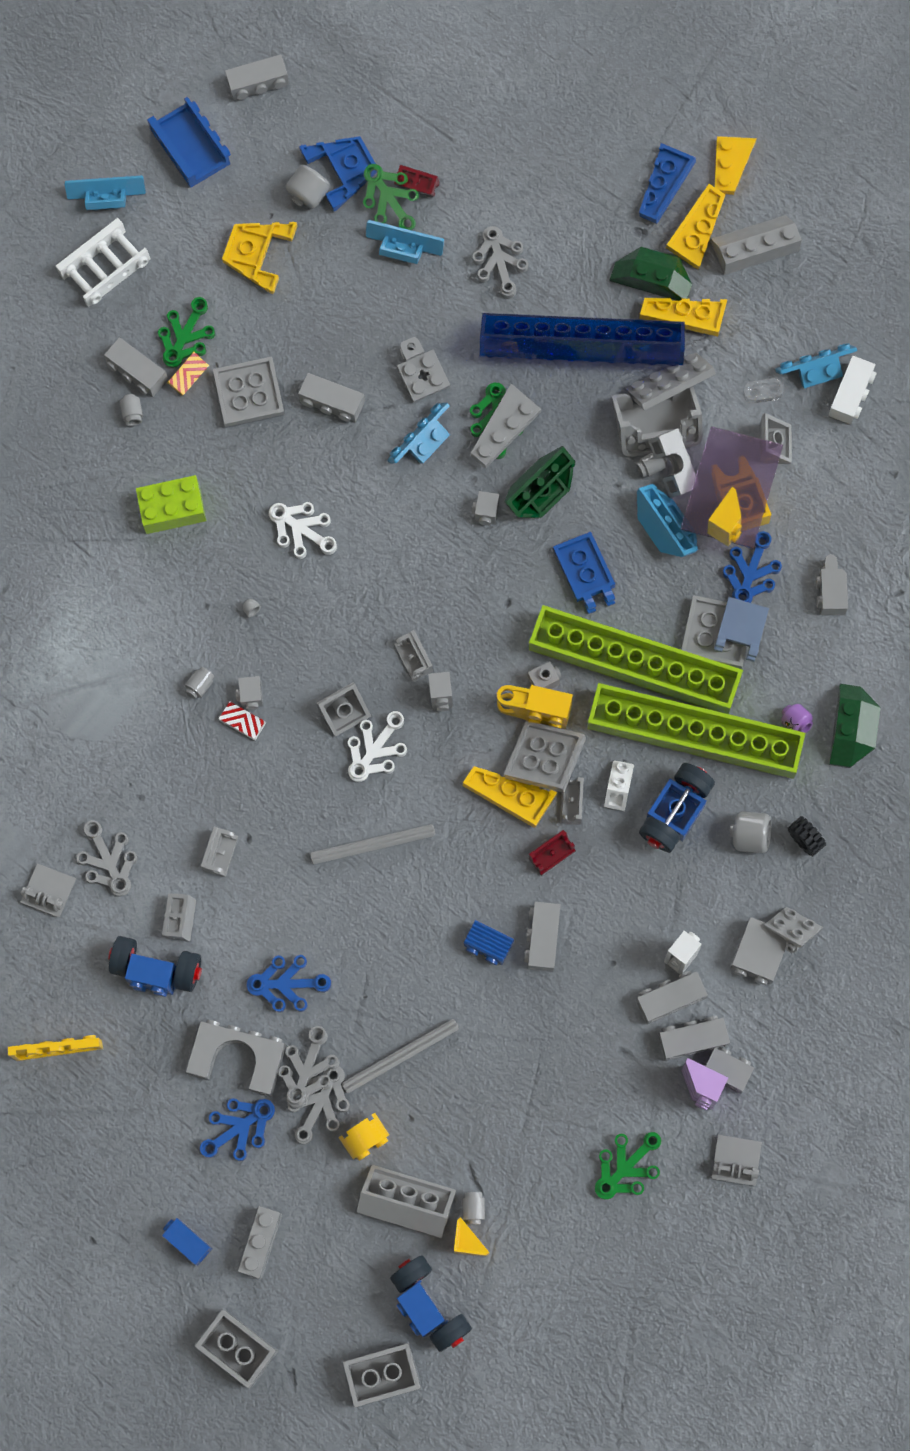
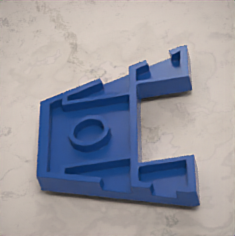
[299,136,377,211]

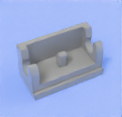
[394,630,433,681]
[560,777,584,824]
[201,826,238,877]
[162,893,196,942]

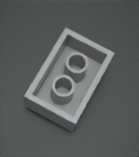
[195,1309,278,1389]
[343,1343,422,1408]

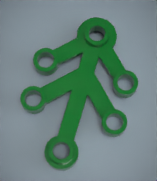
[363,164,419,230]
[158,297,215,368]
[470,382,524,459]
[595,1132,661,1200]

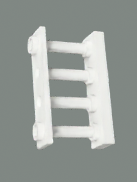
[56,218,150,307]

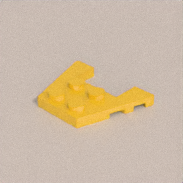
[222,222,297,294]

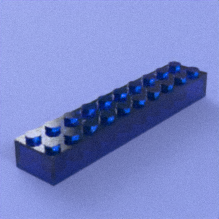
[480,313,685,366]

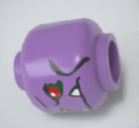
[781,704,813,733]

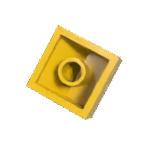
[707,487,742,546]

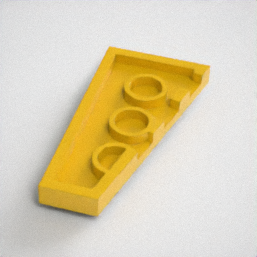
[8,1035,103,1061]

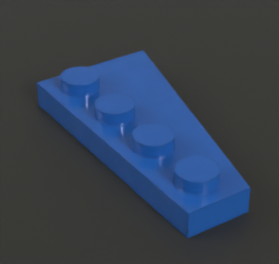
[639,143,696,224]

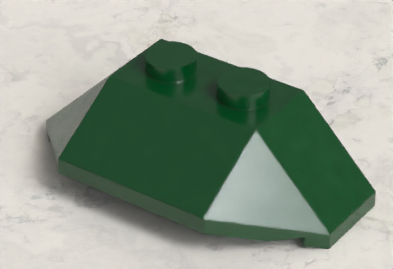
[609,247,692,301]
[504,446,576,518]
[829,684,881,768]

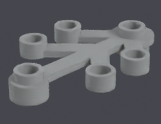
[473,226,528,299]
[77,820,138,896]
[278,1026,340,1108]
[287,1066,350,1145]

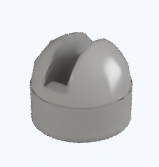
[243,599,261,617]

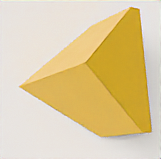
[454,1217,490,1256]

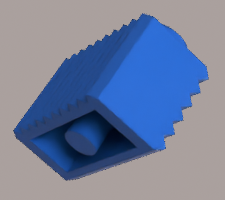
[464,920,514,966]

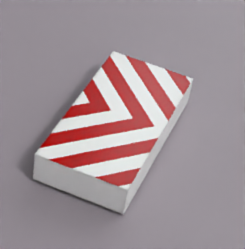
[219,702,266,741]

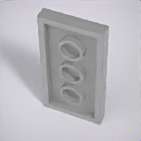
[626,352,716,411]

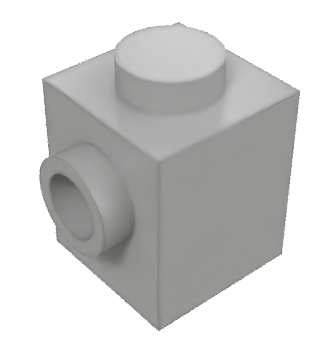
[472,491,499,525]
[528,661,561,689]
[236,676,263,710]

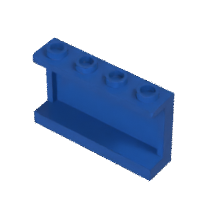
[147,97,231,188]

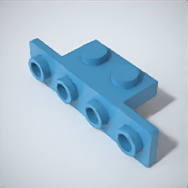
[64,175,146,210]
[366,220,444,264]
[775,343,857,388]
[387,403,450,463]

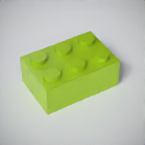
[136,475,207,534]

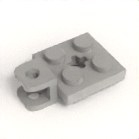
[397,337,450,403]

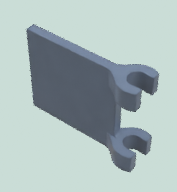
[714,597,769,662]

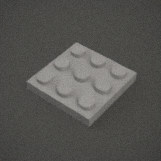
[213,357,285,427]
[682,595,747,669]
[504,721,586,793]

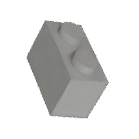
[428,672,453,712]
[705,1047,754,1094]

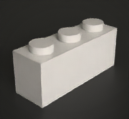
[828,356,876,424]
[664,931,702,975]

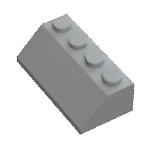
[710,215,802,275]
[357,1165,456,1238]

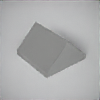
[759,413,792,464]
[317,682,371,737]

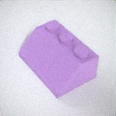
[682,1058,728,1110]

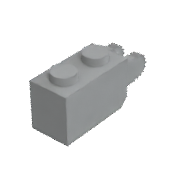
[815,554,848,615]

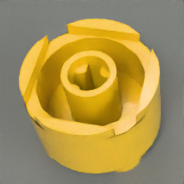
[338,1113,390,1161]

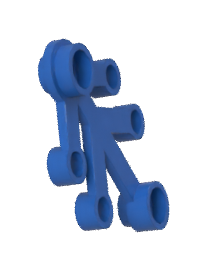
[723,531,782,603]
[247,955,331,1012]
[200,1098,275,1161]

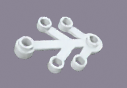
[269,502,337,559]
[348,711,407,782]

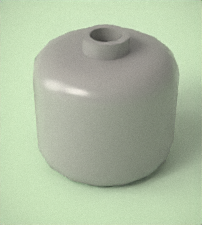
[286,165,330,209]
[730,811,771,853]

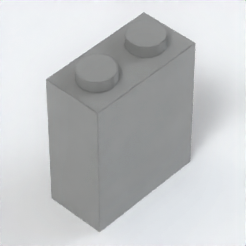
[730,917,787,985]

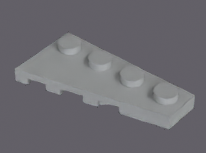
[471,384,541,468]

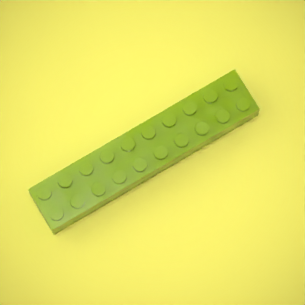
[529,605,743,714]
[587,683,806,779]

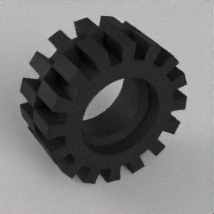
[787,816,826,857]

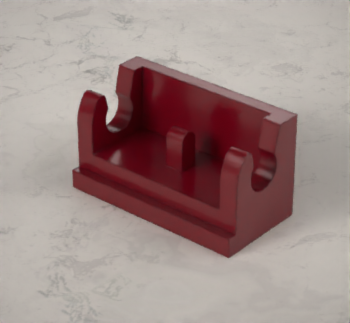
[394,165,440,197]
[529,830,576,876]

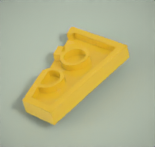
[714,136,757,195]

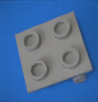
[20,864,76,918]
[764,907,823,953]
[712,1135,762,1186]

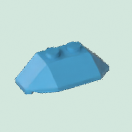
[637,484,698,557]

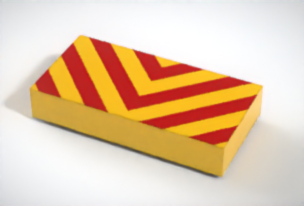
[167,352,209,396]

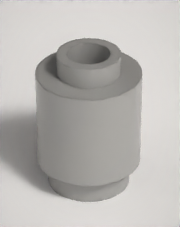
[120,394,143,426]
[636,452,668,478]
[184,667,215,699]
[462,1192,485,1225]

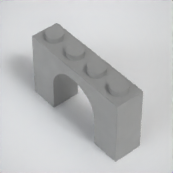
[186,1020,286,1097]

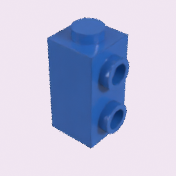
[162,1218,213,1266]

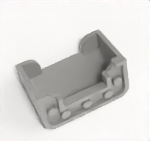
[612,386,703,457]

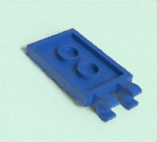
[553,532,615,614]

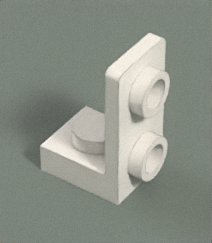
[604,761,634,811]

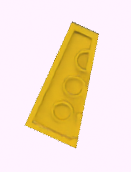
[665,184,725,270]
[639,298,727,337]
[462,766,557,828]

